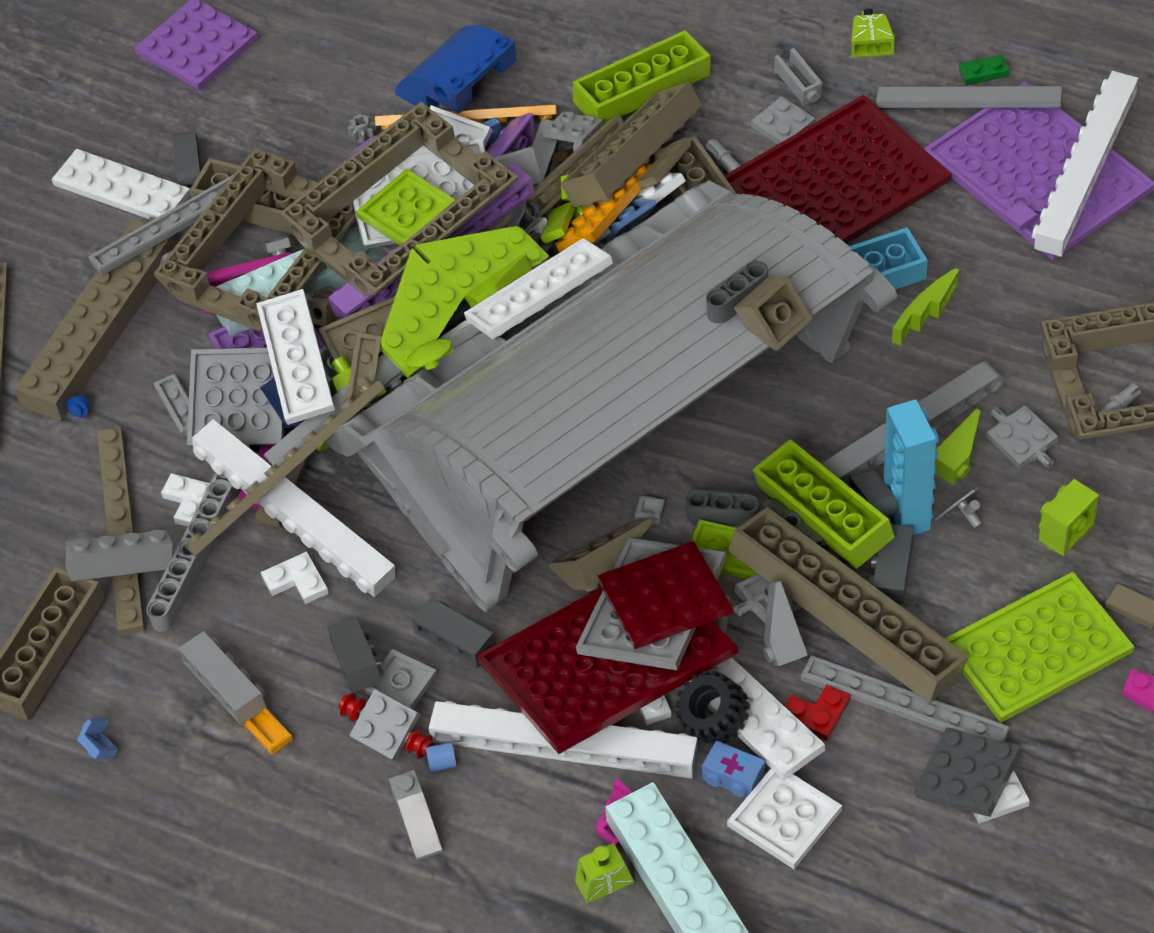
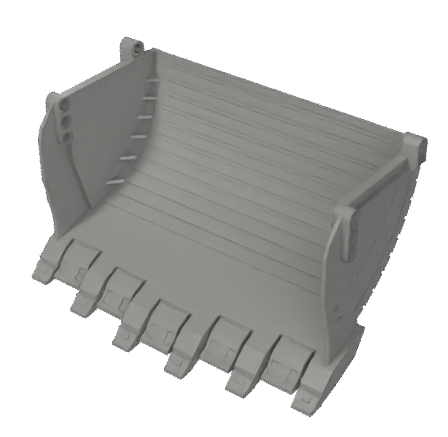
[323,181,897,612]

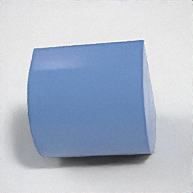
[426,742,457,773]

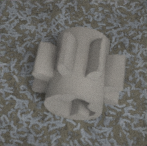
[347,115,376,143]

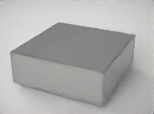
[635,495,665,525]

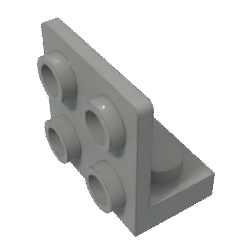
[542,112,603,152]

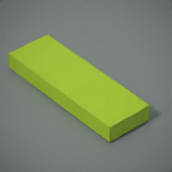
[540,202,576,244]

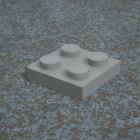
[751,96,815,145]
[364,649,437,709]

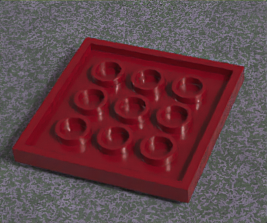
[597,541,733,649]

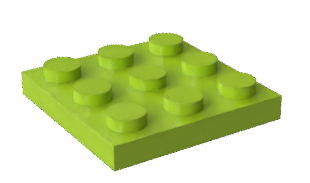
[356,168,456,246]

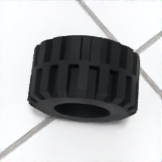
[675,671,750,744]

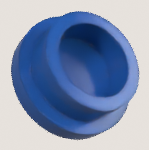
[66,395,90,418]

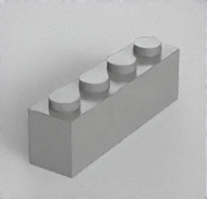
[66,530,173,581]
[178,631,267,726]

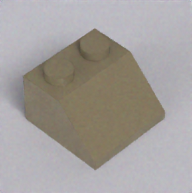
[734,276,813,350]

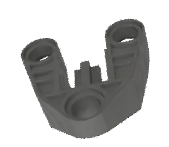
[505,199,561,262]

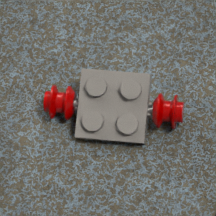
[339,689,434,761]

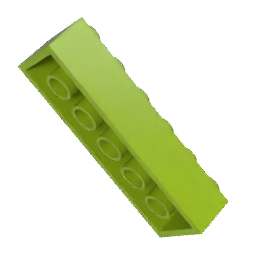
[572,30,711,125]
[752,439,895,569]

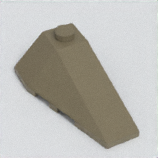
[548,517,653,592]

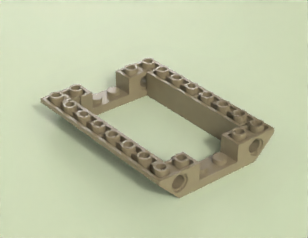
[280,102,518,296]
[154,148,356,331]
[1040,302,1154,440]

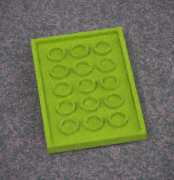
[944,572,1134,723]

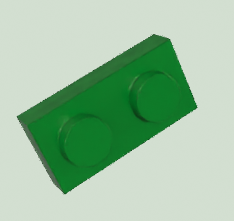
[959,55,1010,85]

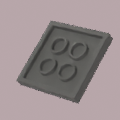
[914,728,1022,817]

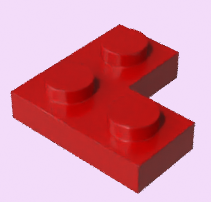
[784,684,851,741]

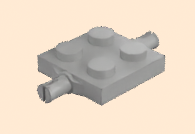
[987,405,1058,469]
[734,574,802,623]

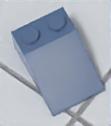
[608,198,657,242]

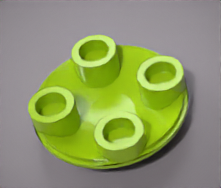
[406,339,454,370]

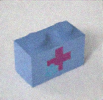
[702,741,765,797]

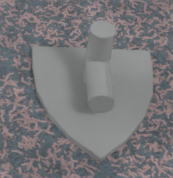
[935,485,982,528]

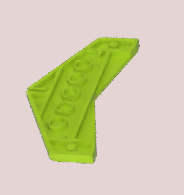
[380,226,549,379]

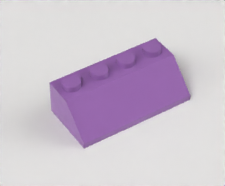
[487,113,535,157]

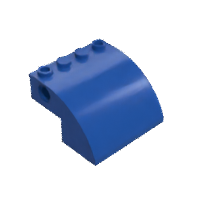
[395,25,517,113]

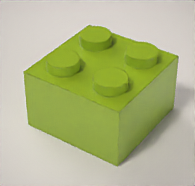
[1039,479,1099,556]

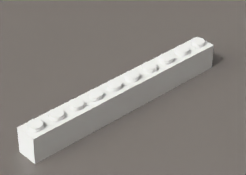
[1032,71,1139,257]
[192,419,395,597]
[428,701,698,779]

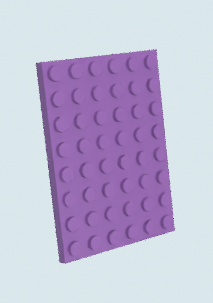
[924,82,1154,261]

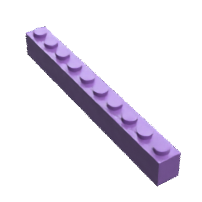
[328,163,535,319]

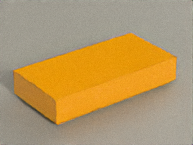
[243,708,293,755]

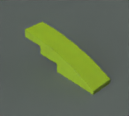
[892,268,959,346]

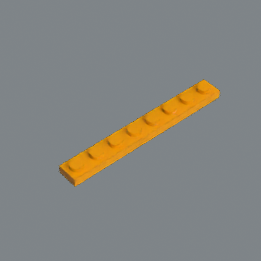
[375,104,557,129]

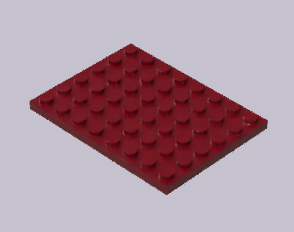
[724,95,951,243]
[477,588,738,755]

